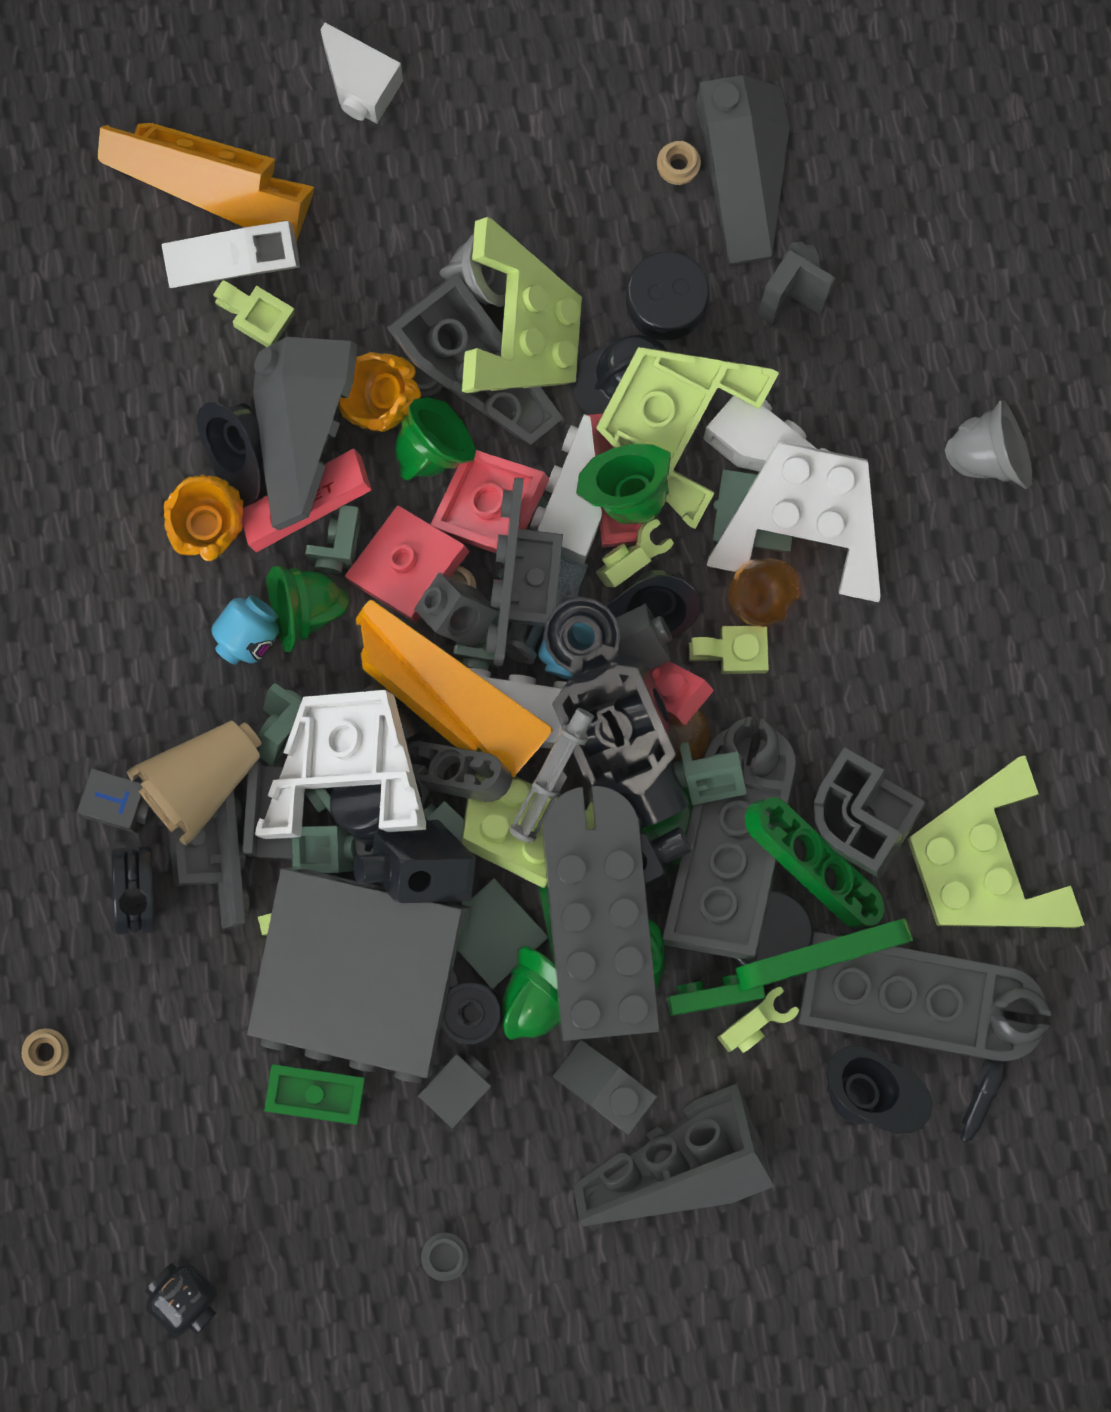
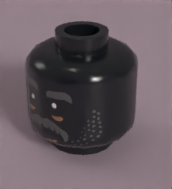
[145,1263,217,1336]

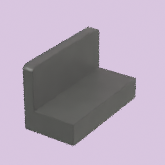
[757,250,835,324]
[243,761,293,860]

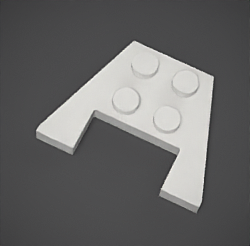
[707,441,881,602]
[255,690,426,839]

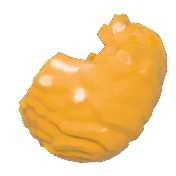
[337,352,421,432]
[164,474,243,561]

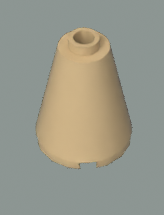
[127,720,262,845]

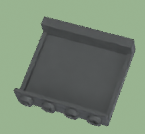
[247,867,472,1083]

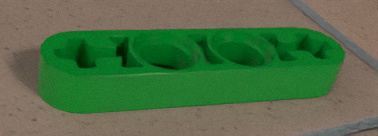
[745,797,884,929]
[735,918,913,991]

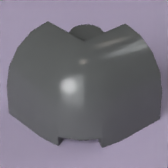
[814,747,926,878]

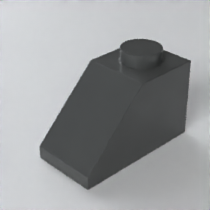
[553,1040,657,1135]

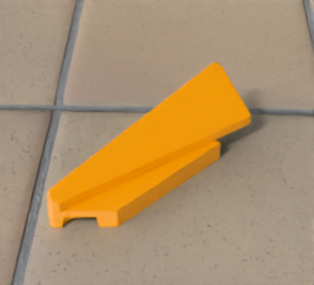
[98,123,314,241]
[356,600,553,779]

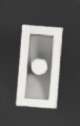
[320,23,403,124]

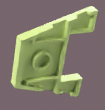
[462,217,582,393]
[596,347,779,529]
[461,747,595,888]
[908,755,1085,928]

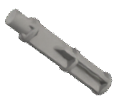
[510,708,594,843]

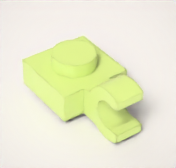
[213,280,295,347]
[596,519,674,587]
[689,626,769,674]
[717,987,799,1053]

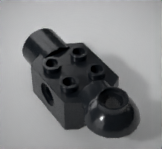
[544,597,689,829]

